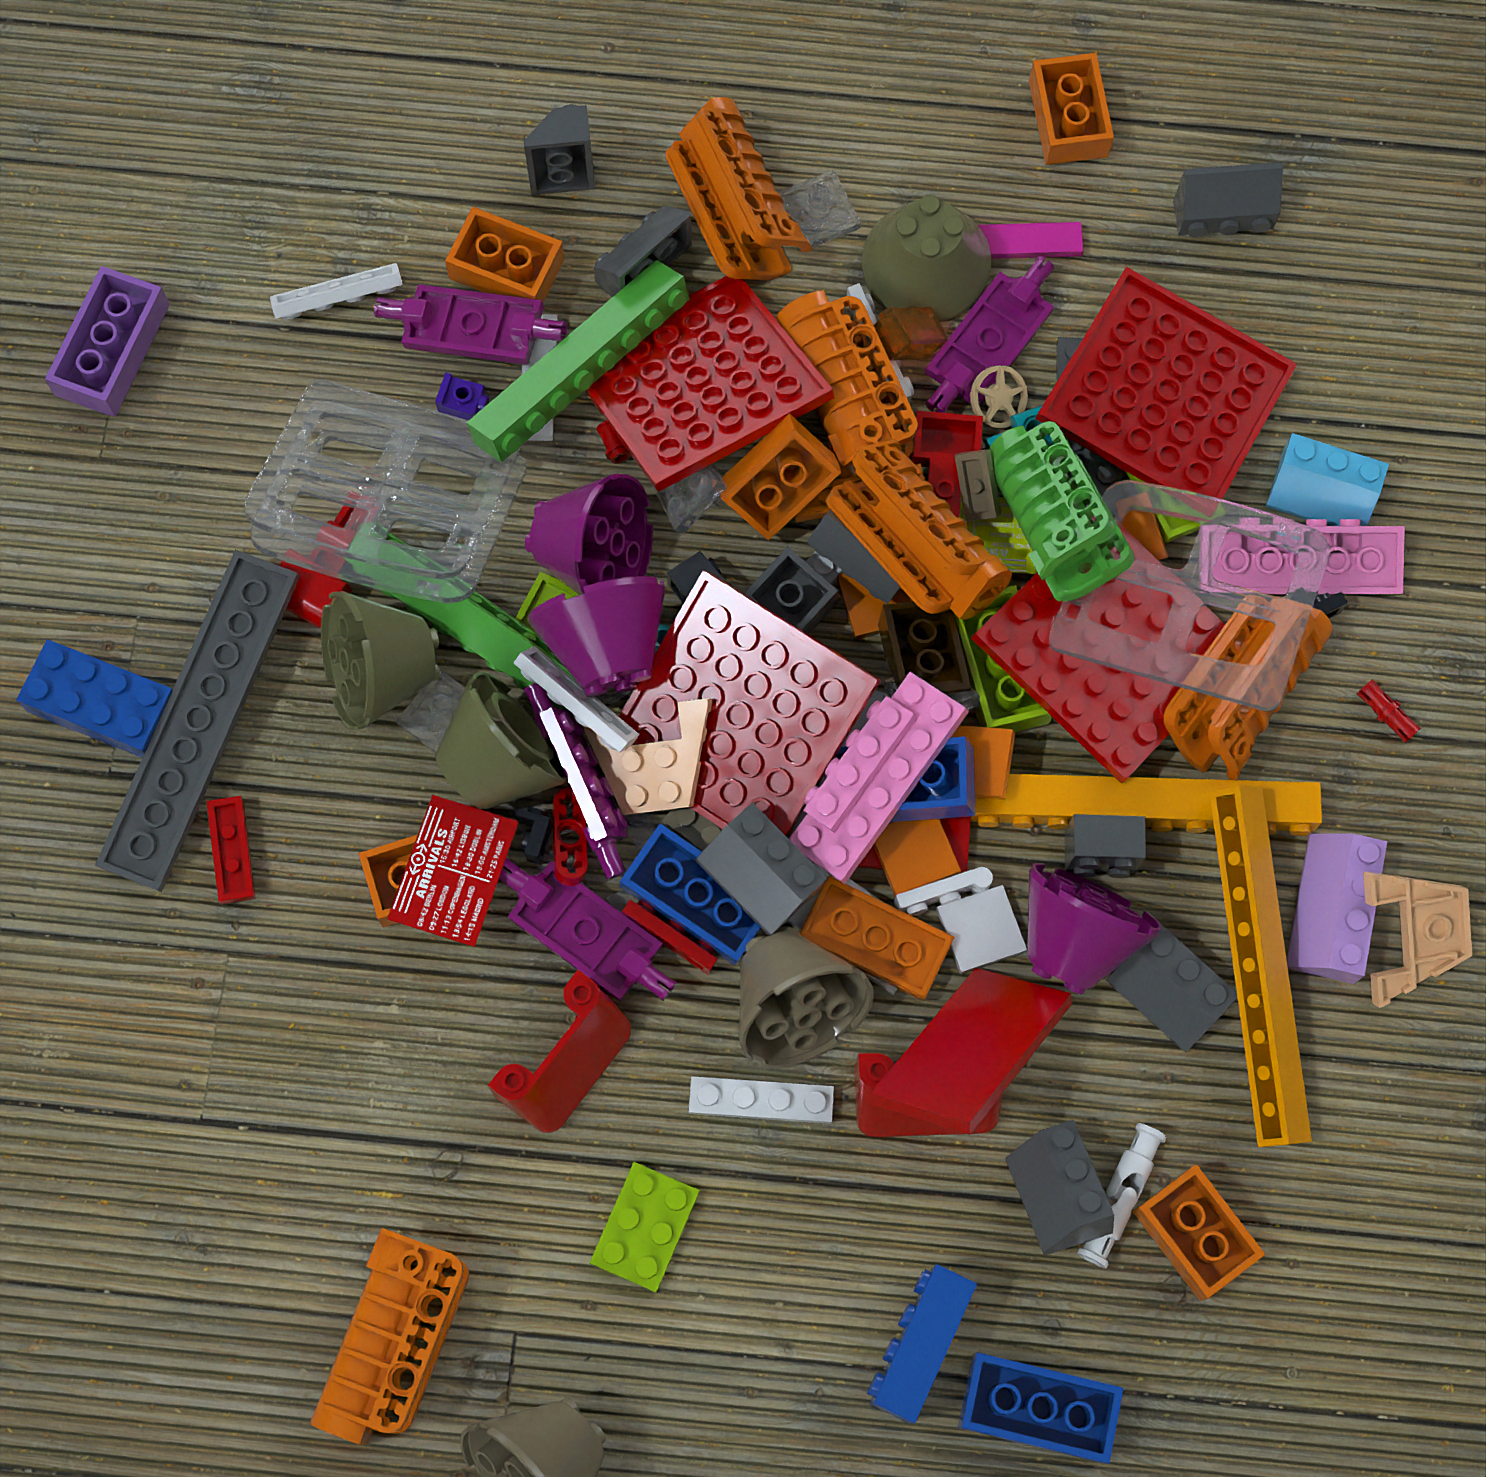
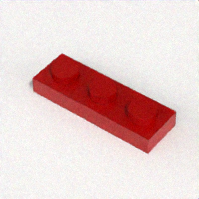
[206,795,256,905]
[622,899,718,975]

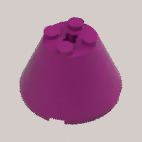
[525,473,653,595]
[528,576,665,697]
[1027,863,1162,995]

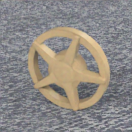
[970,365,1028,428]

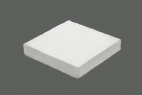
[936,885,1027,974]

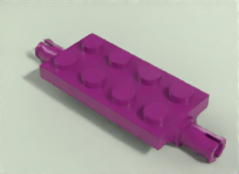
[925,256,1054,413]
[374,284,567,365]
[524,683,628,880]
[499,858,677,1002]

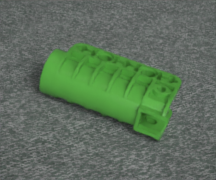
[989,421,1135,601]

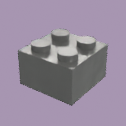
[744,546,841,635]
[1065,814,1146,878]

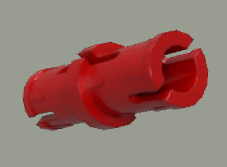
[1357,679,1421,743]

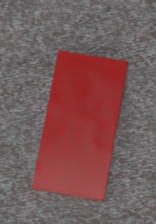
[870,968,1072,1135]

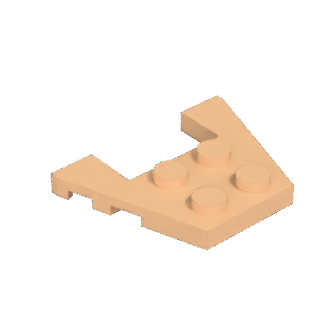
[582,698,712,815]
[1363,872,1472,1008]

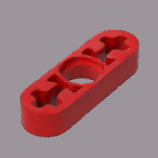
[552,788,588,886]

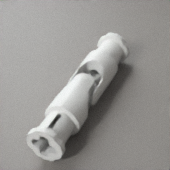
[1077,1123,1166,1268]

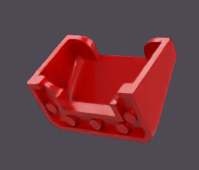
[487,969,631,1133]
[854,1053,1002,1137]

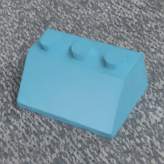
[1265,433,1389,526]

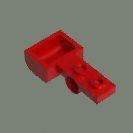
[912,410,983,518]
[279,492,383,630]

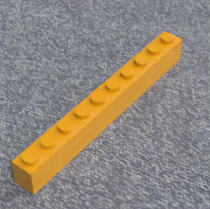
[970,774,1322,836]
[1209,785,1312,1147]

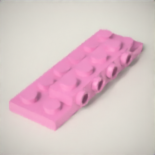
[1199,519,1405,594]
[789,672,969,884]

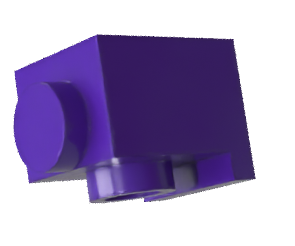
[435,372,489,422]

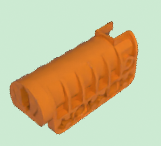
[665,97,812,280]
[776,290,918,479]
[826,439,1012,620]
[1164,595,1333,781]
[310,1228,470,1445]

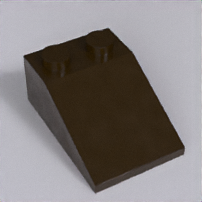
[878,601,971,694]

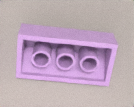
[1286,833,1387,984]

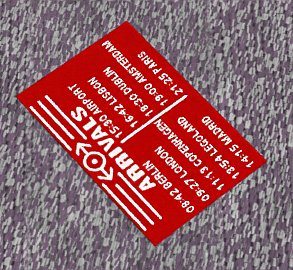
[387,794,519,947]

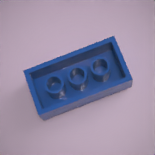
[16,639,173,758]
[835,736,976,822]
[619,824,761,966]
[867,1264,977,1424]
[958,1352,1124,1464]

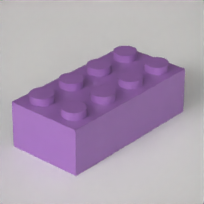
[45,266,170,417]

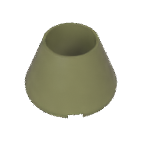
[435,672,568,810]

